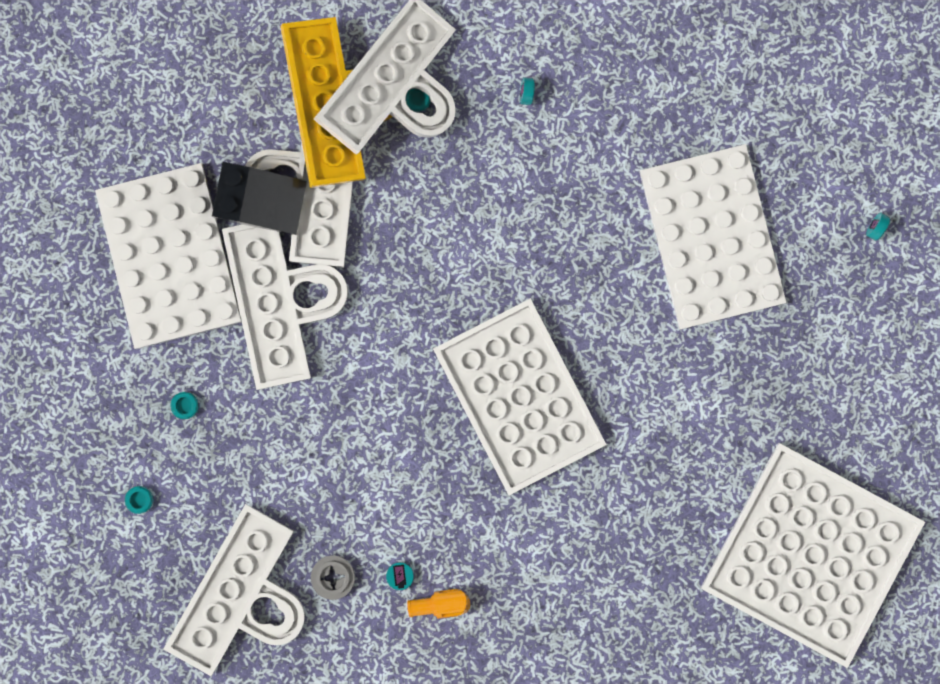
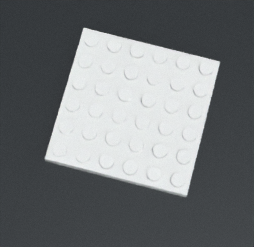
[701,443,925,668]

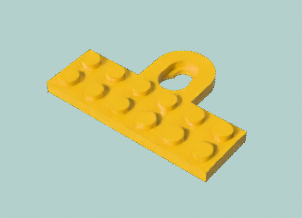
[280,17,393,188]

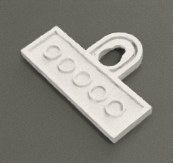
[314,0,456,155]
[245,141,353,267]
[222,225,348,390]
[164,504,305,676]

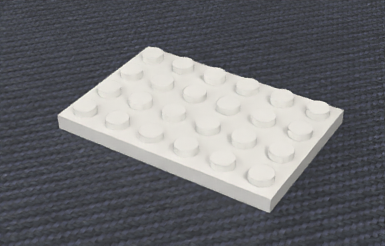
[639,144,786,330]
[95,163,242,349]
[433,298,606,495]

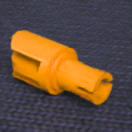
[407,589,471,619]

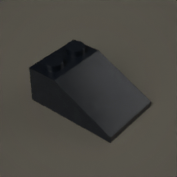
[212,162,307,235]

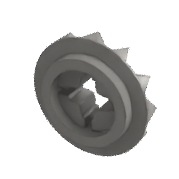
[311,555,355,600]

